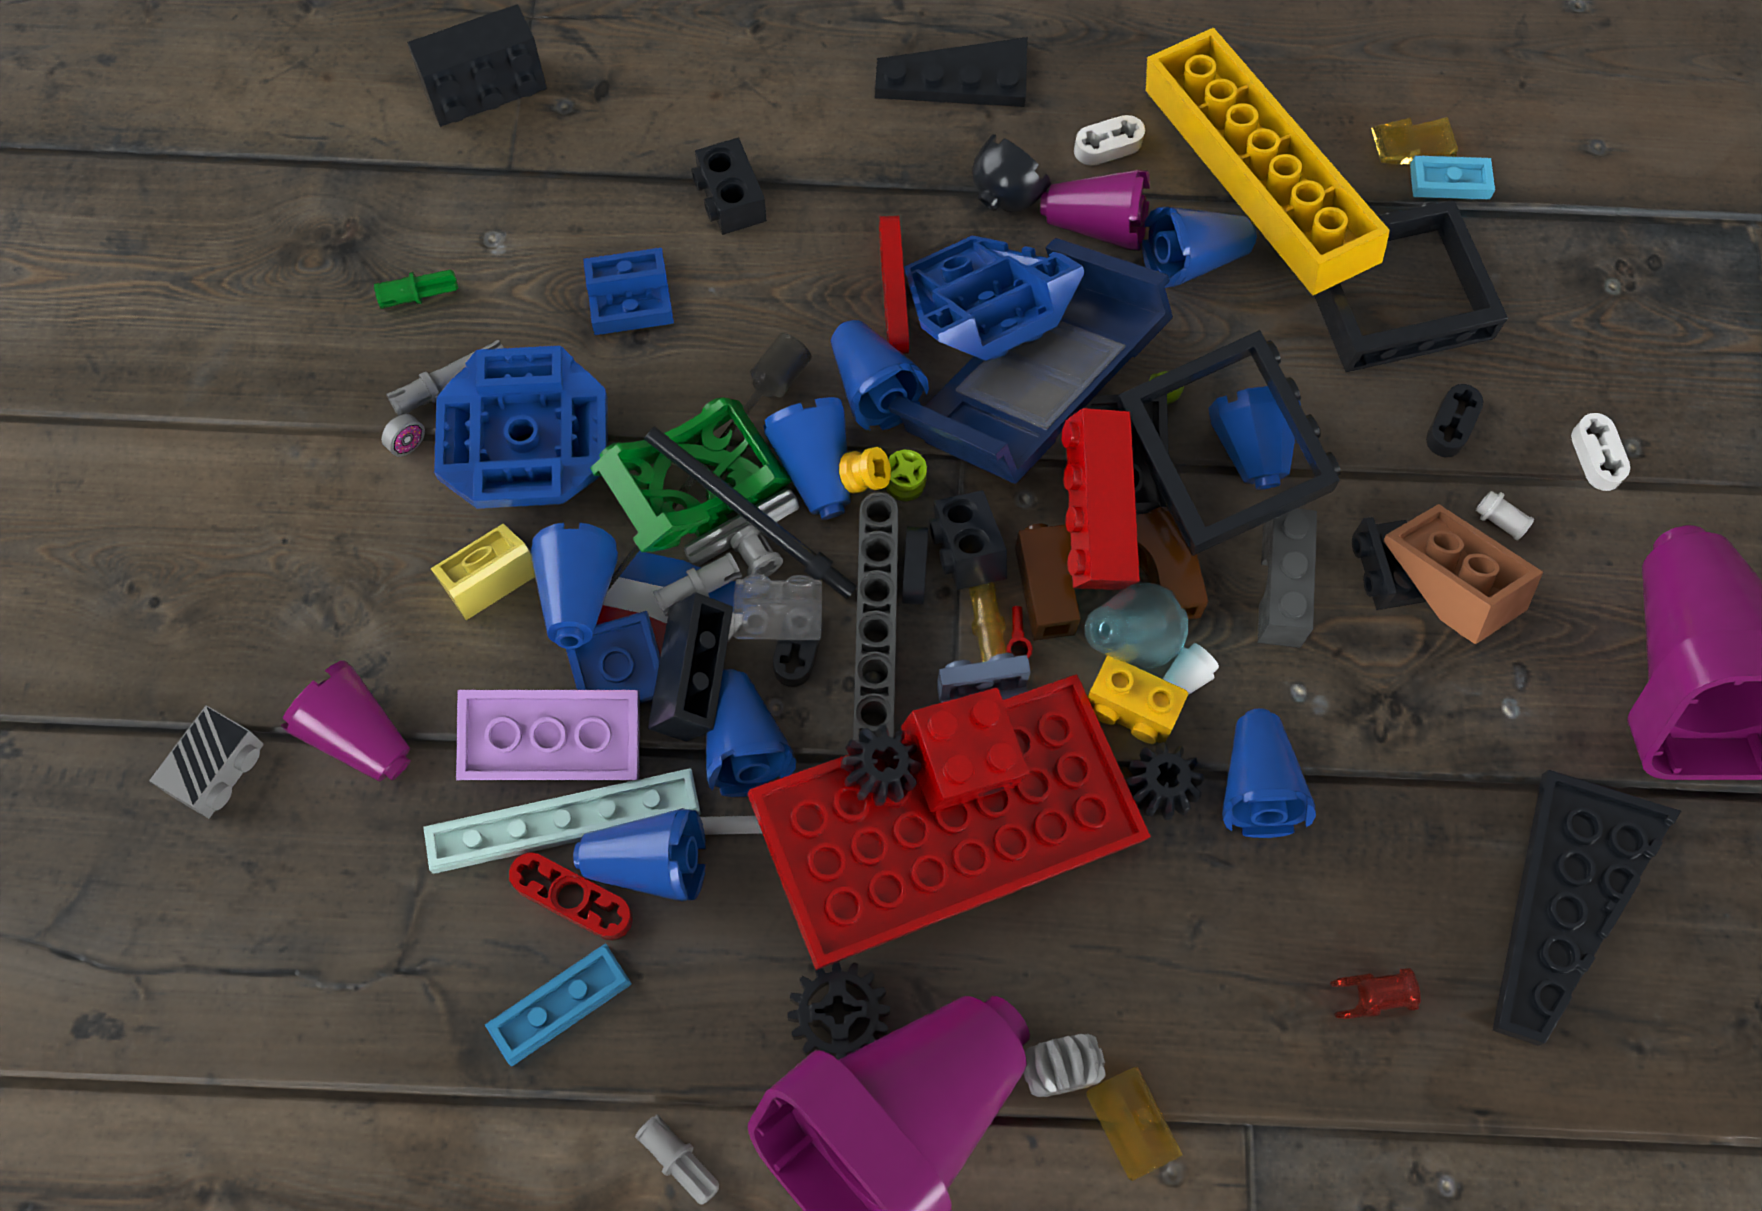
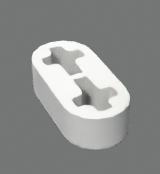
[1074,115,1145,166]
[1571,413,1631,491]

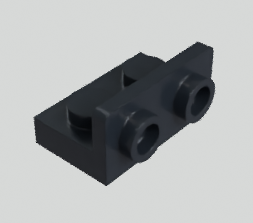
[1352,517,1426,610]

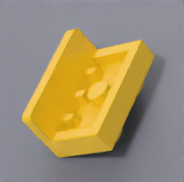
[1088,655,1188,744]

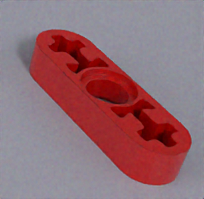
[509,853,633,940]

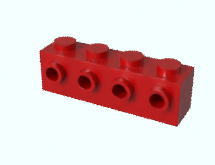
[1061,408,1140,590]

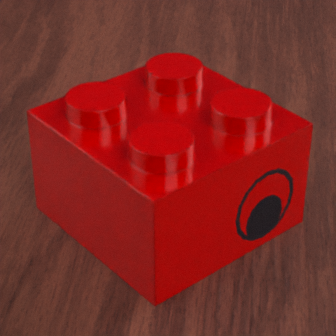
[901,687,1030,813]

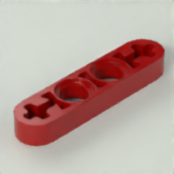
[879,215,909,354]

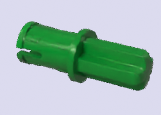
[374,270,458,309]

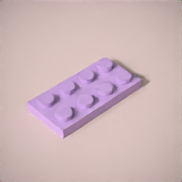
[456,690,640,780]

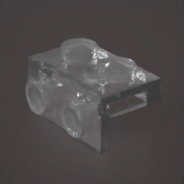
[733,575,822,640]

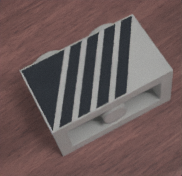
[149,705,264,819]

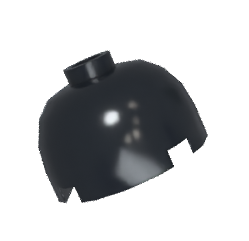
[972,134,1051,212]

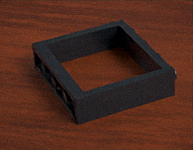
[1314,200,1508,373]
[1117,330,1341,556]

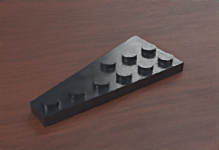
[1492,769,1681,1046]

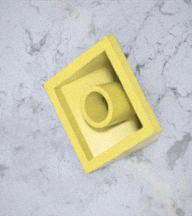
[430,523,535,620]

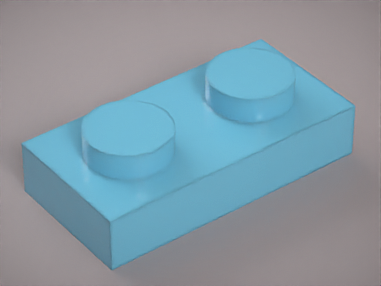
[1410,156,1495,199]

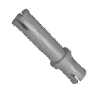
[386,340,504,416]

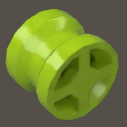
[886,449,927,501]

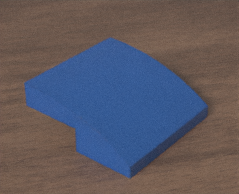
[583,247,674,335]

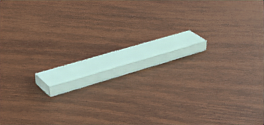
[423,768,701,874]

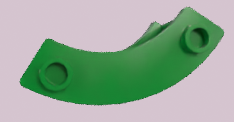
[590,397,792,552]

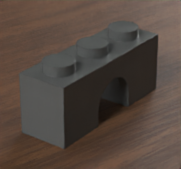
[1258,508,1317,648]

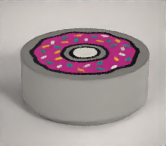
[382,414,425,457]

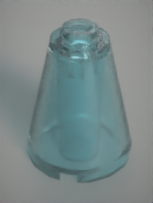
[1085,583,1188,669]

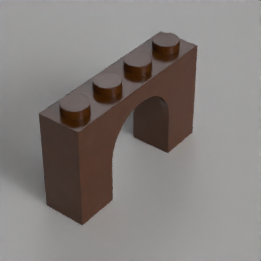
[1015,507,1208,641]

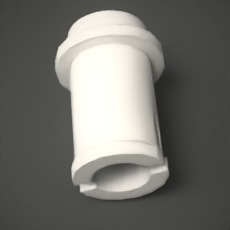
[1475,490,1534,541]

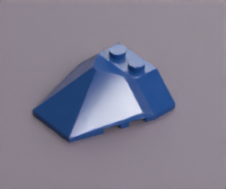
[904,235,1084,361]

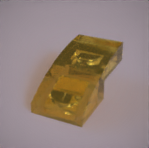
[1372,117,1458,164]

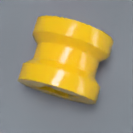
[839,447,891,494]

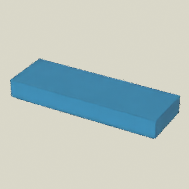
[485,943,632,1066]

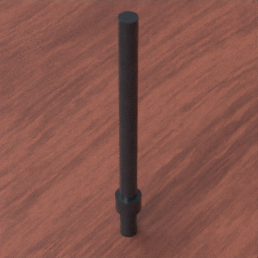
[644,426,857,599]

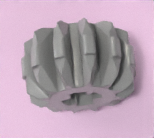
[1024,1034,1106,1097]

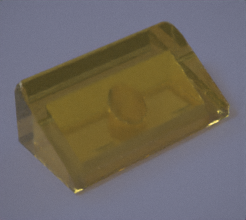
[1087,1066,1183,1181]

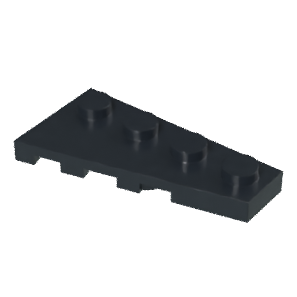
[875,37,1028,107]

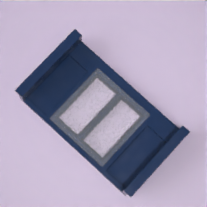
[887,238,1173,484]

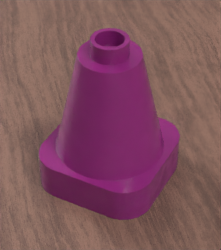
[1627,525,1762,780]
[748,996,1030,1211]

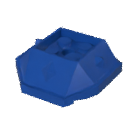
[434,346,608,509]

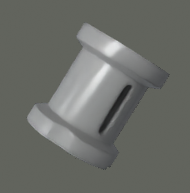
[730,525,783,580]

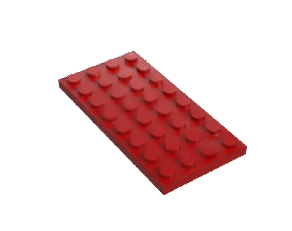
[747,674,1151,970]

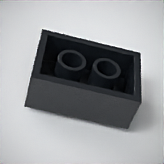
[407,4,547,127]

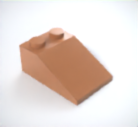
[1384,504,1543,645]

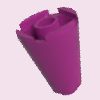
[1040,170,1150,251]
[281,660,411,782]

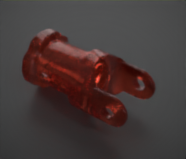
[1330,968,1421,1019]

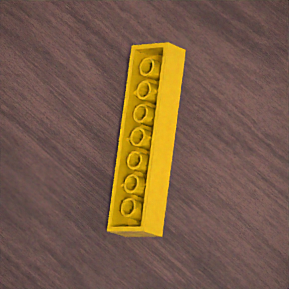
[1146,27,1390,296]

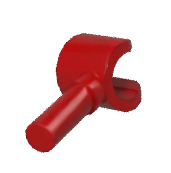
[1005,606,1033,660]

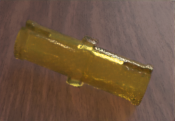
[968,583,1006,662]

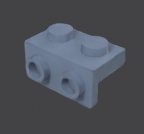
[937,653,1031,703]

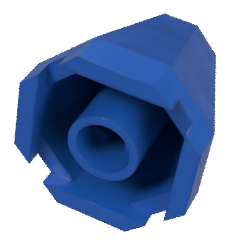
[1208,386,1301,490]

